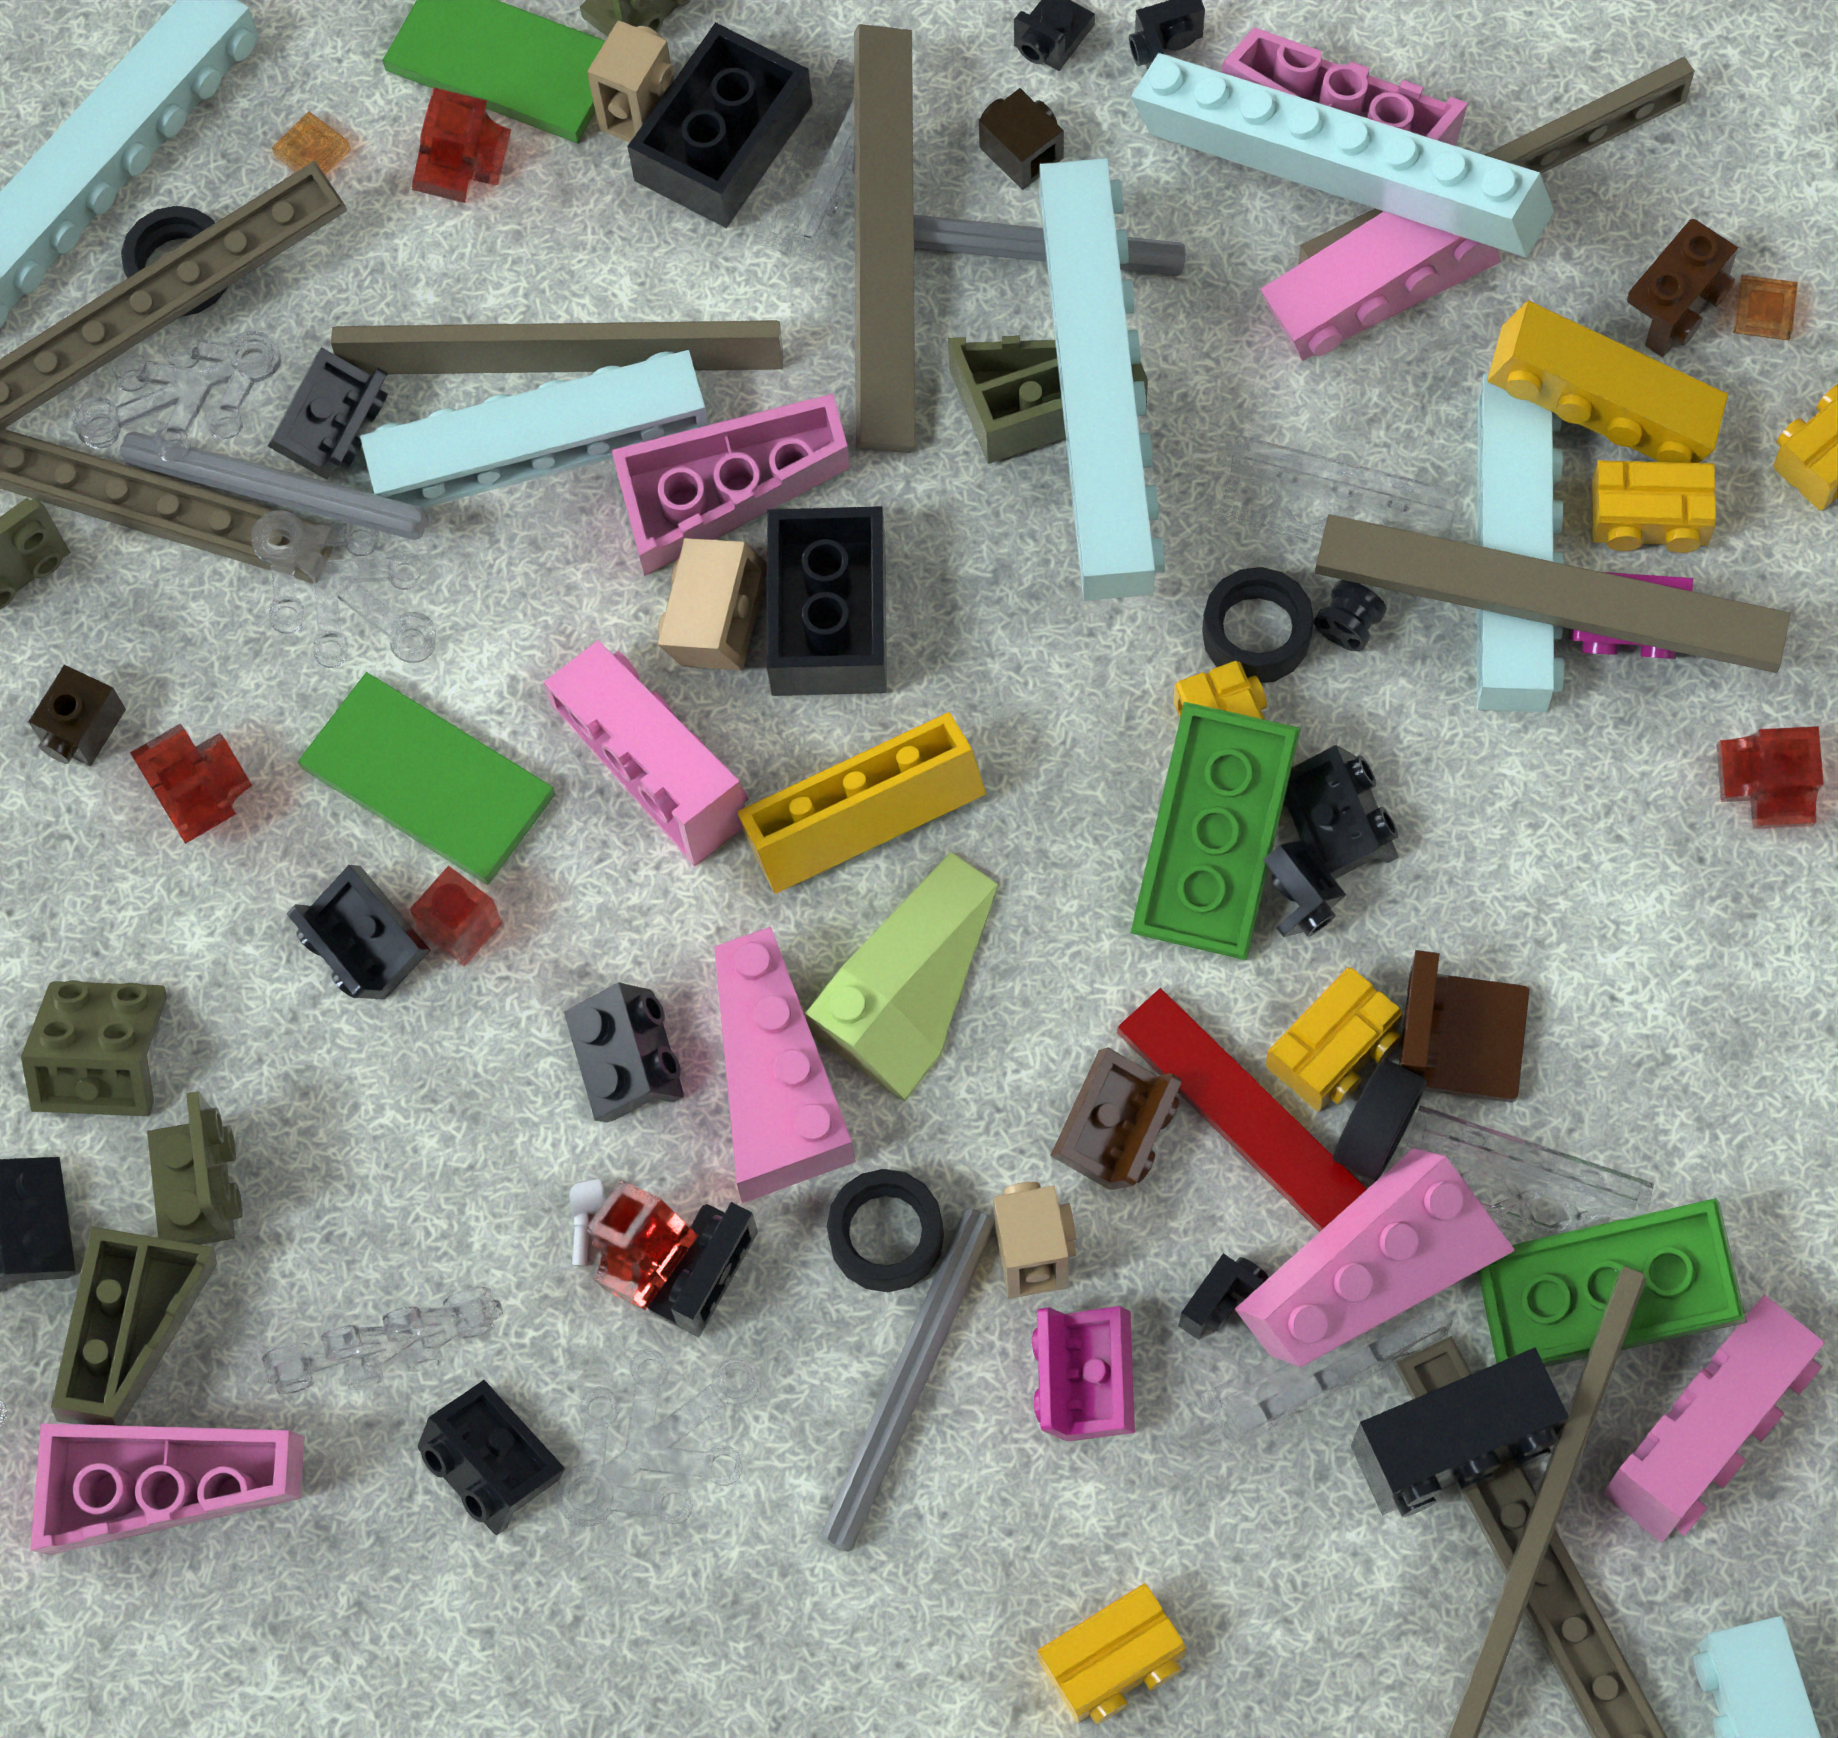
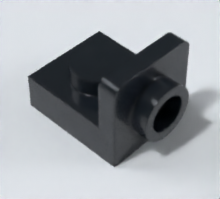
[1014,0,1095,71]
[1129,0,1205,70]
[1263,840,1346,938]
[1178,1253,1269,1340]

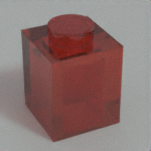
[409,865,503,967]

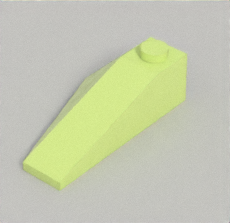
[805,852,998,1102]

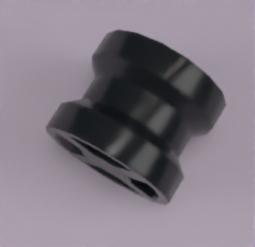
[1314,580,1387,652]

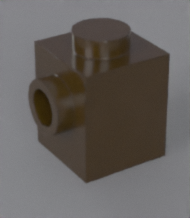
[978,88,1064,190]
[28,664,126,767]

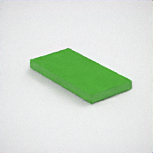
[382,0,605,144]
[298,672,555,886]
[1130,702,1301,960]
[1478,1198,1747,1367]

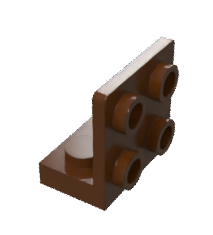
[1398,950,1529,1103]

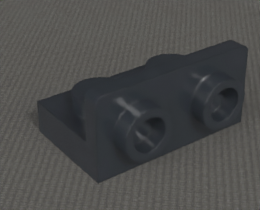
[1285,745,1399,879]
[647,1202,758,1338]
[418,1380,565,1535]

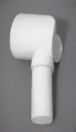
[569,1179,607,1267]

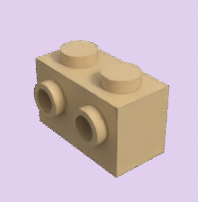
[587,20,674,143]
[657,538,767,671]
[993,1182,1076,1299]

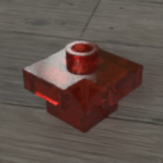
[412,87,511,203]
[130,723,253,844]
[1716,726,1824,829]
[586,1180,698,1311]

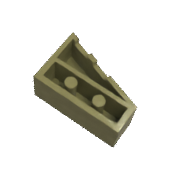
[948,335,1148,464]
[51,1226,217,1426]

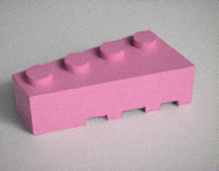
[1221,27,1468,146]
[1260,211,1501,361]
[611,393,850,576]
[544,640,748,867]
[714,926,856,1203]
[1235,1148,1515,1367]
[1602,1294,1825,1543]
[30,1423,305,1555]

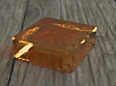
[272,111,351,175]
[1733,275,1798,341]

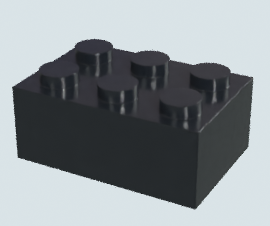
[627,22,813,228]
[767,506,887,696]
[1351,1347,1569,1517]

